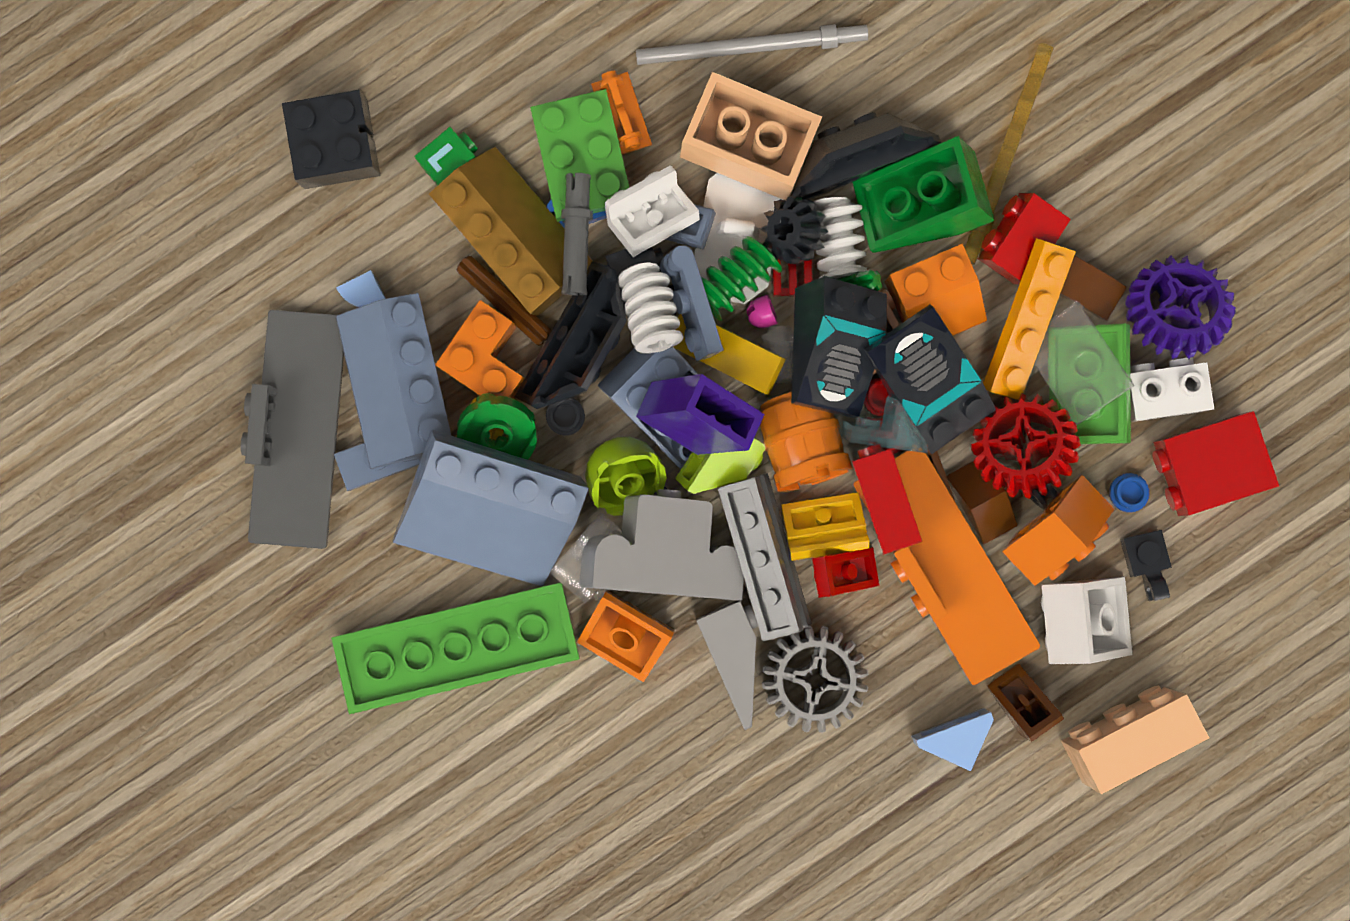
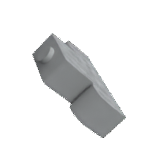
[579,489,744,601]

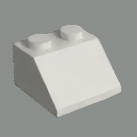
[1041,577,1132,664]

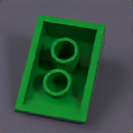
[852,136,995,253]

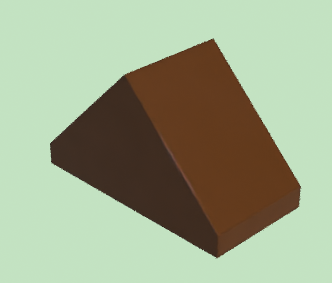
[946,461,1018,545]
[987,664,1064,742]

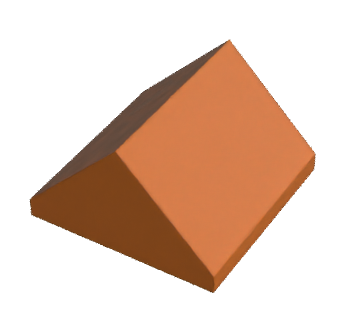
[577,590,675,682]

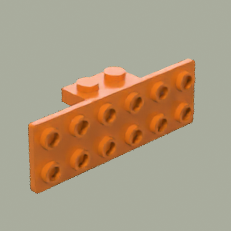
[853,445,1040,685]

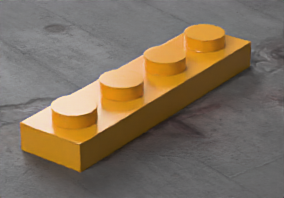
[983,238,1076,400]

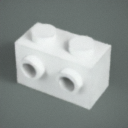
[1130,357,1214,422]

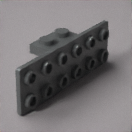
[241,310,344,549]

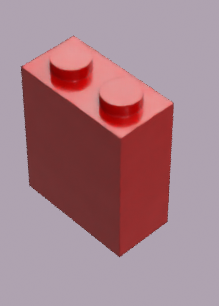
[1152,411,1279,516]
[852,444,923,555]

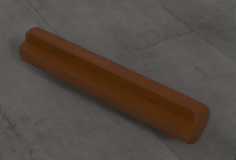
[456,255,551,346]

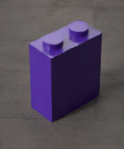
[636,374,764,455]

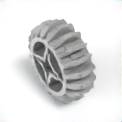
[762,625,869,733]

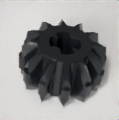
[759,196,829,264]

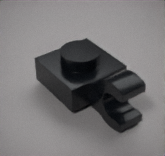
[1120,530,1172,601]

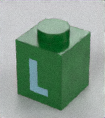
[414,127,479,186]

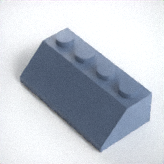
[336,293,451,469]

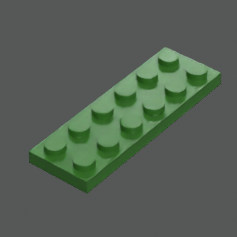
[331,582,580,715]

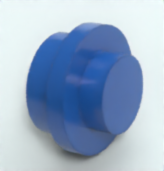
[1109,473,1149,512]

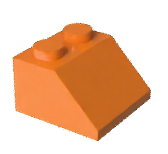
[884,243,987,336]

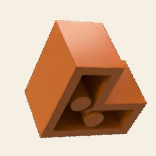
[435,300,525,399]
[1002,475,1115,586]

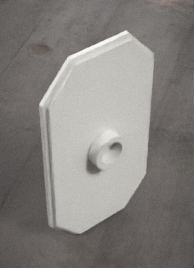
[694,173,783,304]

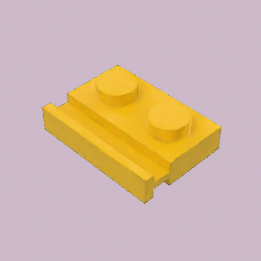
[781,492,870,561]

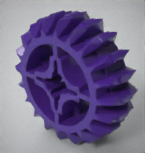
[1125,255,1236,360]

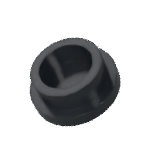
[546,398,585,436]

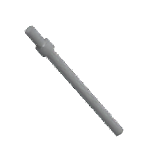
[636,24,868,65]

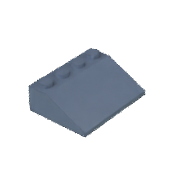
[392,430,589,587]

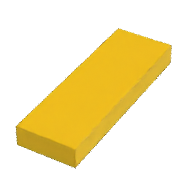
[673,314,786,395]

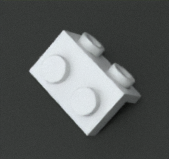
[605,166,700,257]

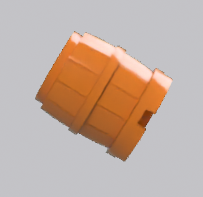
[760,392,853,492]

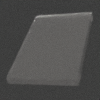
[1034,301,1134,426]

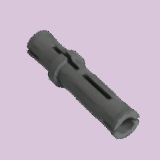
[561,173,593,296]

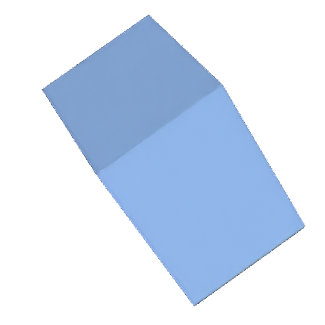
[911,708,994,771]

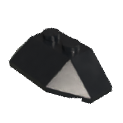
[791,112,942,200]
[514,261,627,409]

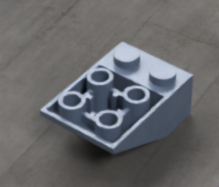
[597,347,698,469]

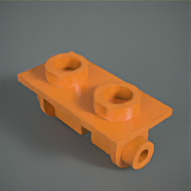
[591,70,652,155]

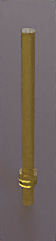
[965,43,1054,265]

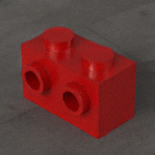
[977,193,1071,285]

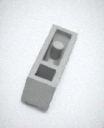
[696,600,758,730]

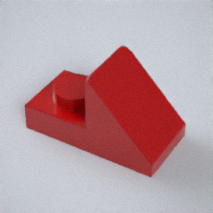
[812,547,880,598]

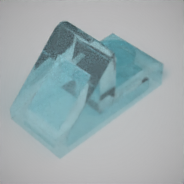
[841,396,929,453]

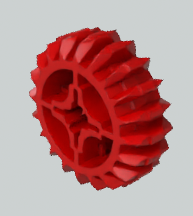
[971,393,1081,499]

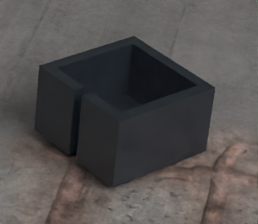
[282,90,381,189]

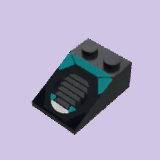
[791,276,887,418]
[864,304,996,454]

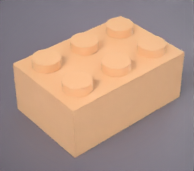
[680,72,822,200]
[1061,685,1209,794]

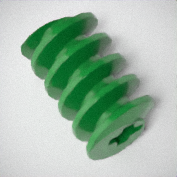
[701,236,782,321]

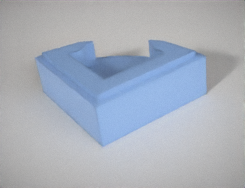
[336,270,386,308]

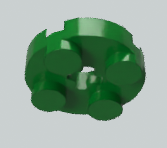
[457,393,537,460]

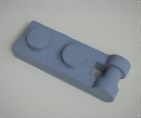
[660,246,723,361]

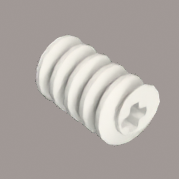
[814,197,867,279]
[618,262,683,354]

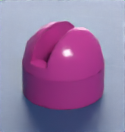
[747,294,778,328]

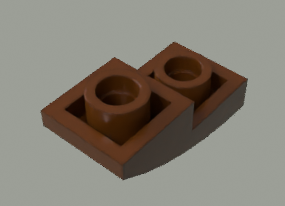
[1060,255,1127,321]

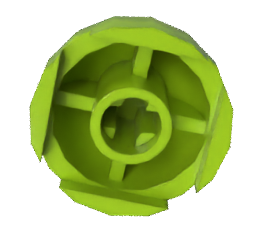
[585,436,667,516]

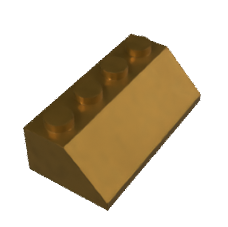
[429,147,593,316]

